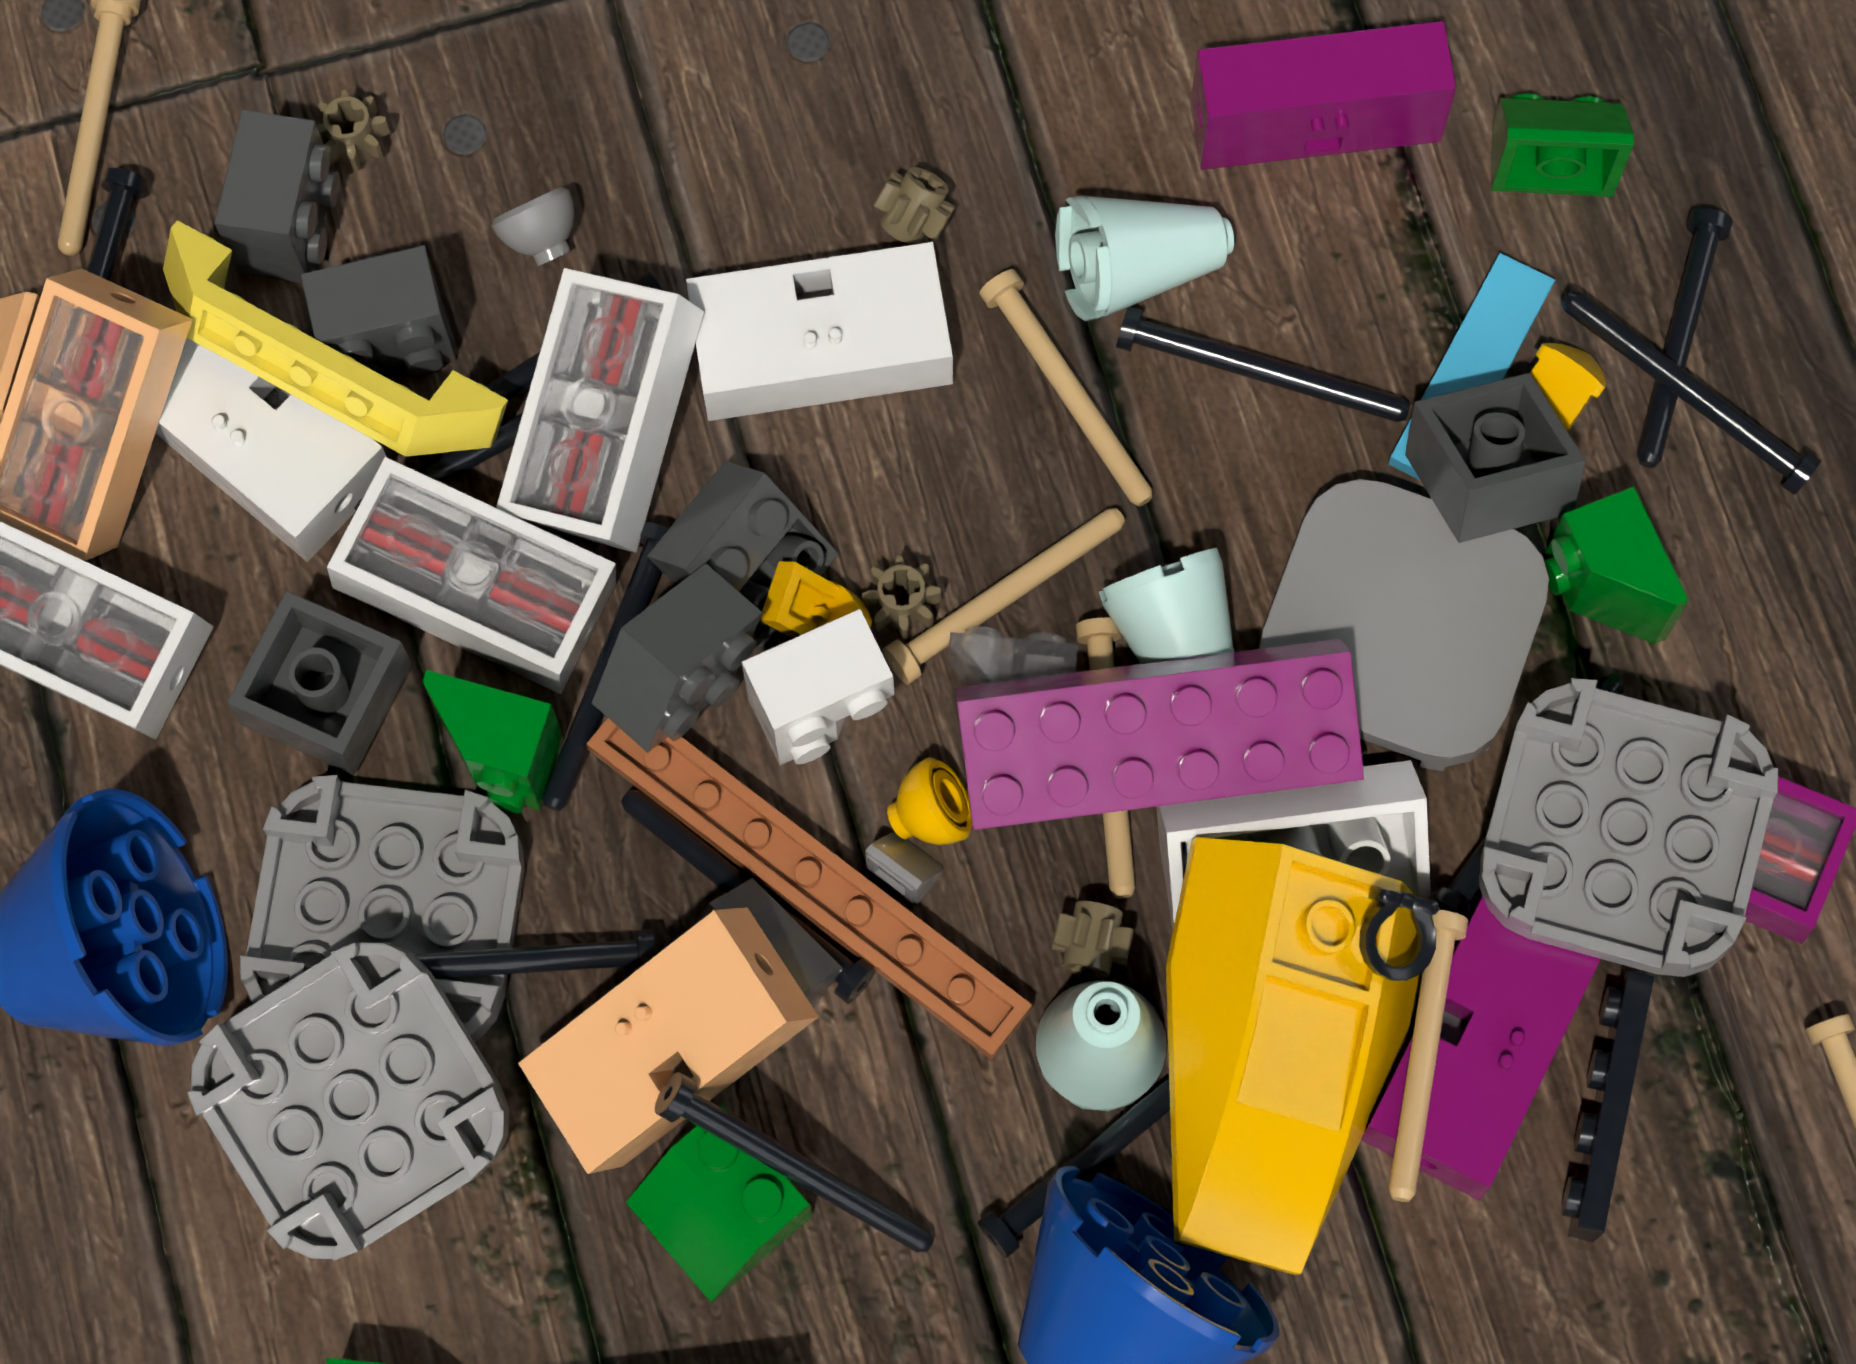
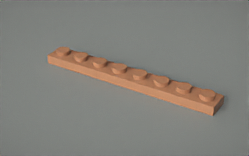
[586,718,1032,1061]

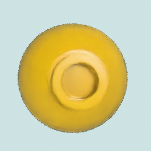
[887,757,972,845]

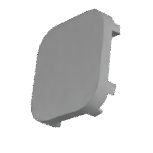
[1258,479,1549,771]
[1479,678,1778,977]
[240,775,525,1042]
[187,942,509,1261]

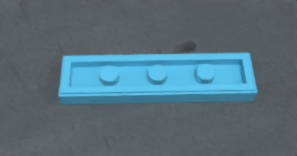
[1388,253,1555,481]

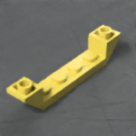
[163,220,508,457]

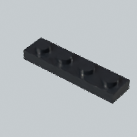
[1561,970,1655,1243]

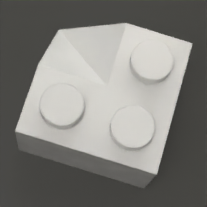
[742,609,894,765]

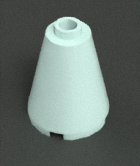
[1055,195,1234,321]
[1099,548,1234,664]
[1036,980,1167,1111]

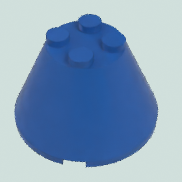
[0,789,228,1046]
[1018,1166,1280,1364]

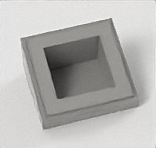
[865,832,943,905]

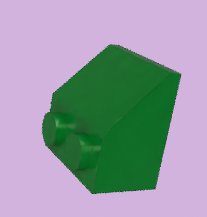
[1491,94,1634,197]
[1544,487,1689,644]
[423,670,564,813]
[626,1104,812,1304]

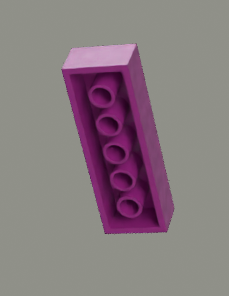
[955,639,1364,830]

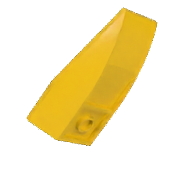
[1166,837,1419,1275]

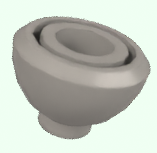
[491,187,575,266]

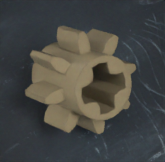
[316,90,390,171]
[874,167,955,245]
[862,555,941,640]
[1052,901,1134,978]

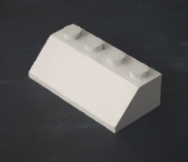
[1156,760,1431,930]

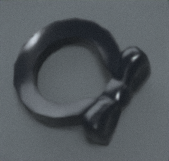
[1359,887,1440,981]

